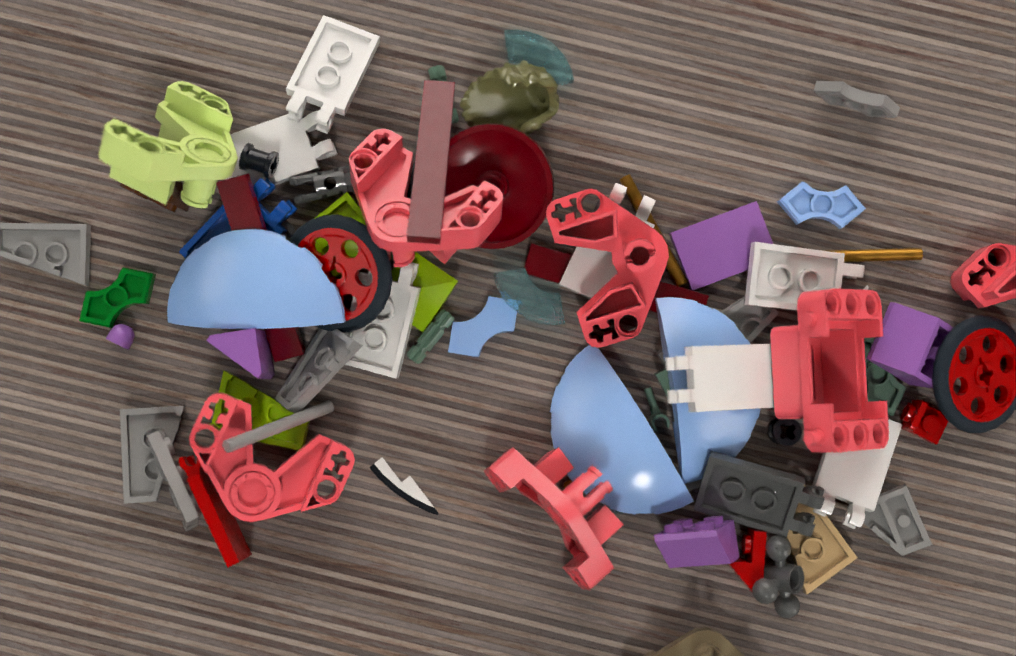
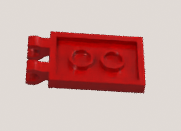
[179,452,252,568]

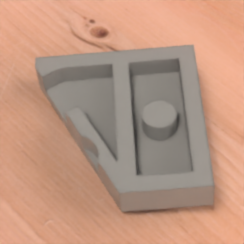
[863,484,932,556]

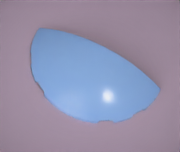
[167,229,346,329]
[655,297,761,484]
[550,345,694,515]

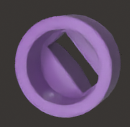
[106,324,135,350]

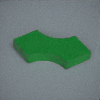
[79,267,156,328]

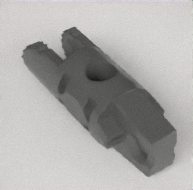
[289,165,354,205]

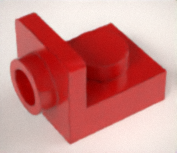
[901,400,948,445]

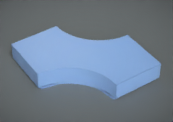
[777,181,866,230]
[448,296,519,357]

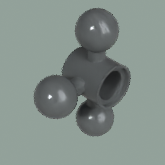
[752,535,804,619]

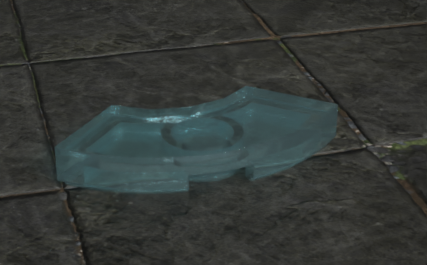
[504,30,574,85]
[493,268,565,325]

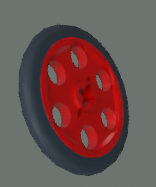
[289,215,392,332]
[932,315,1016,433]

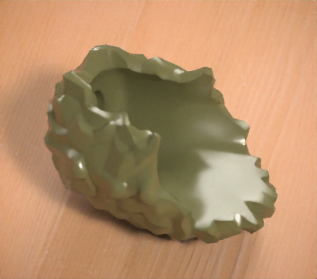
[460,60,559,135]

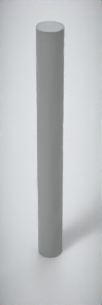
[223,400,334,453]

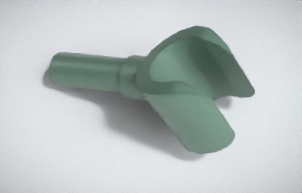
[644,387,670,432]

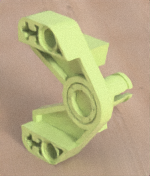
[98,81,238,208]

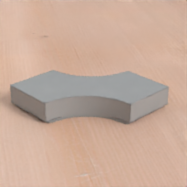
[814,81,900,118]

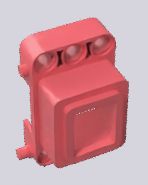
[770,288,889,453]

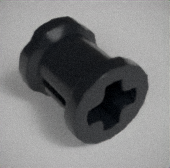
[239,143,279,179]
[767,418,802,446]

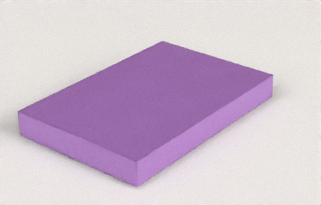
[669,201,773,291]

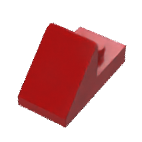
[728,528,767,592]

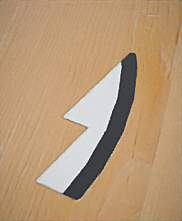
[370,457,439,515]

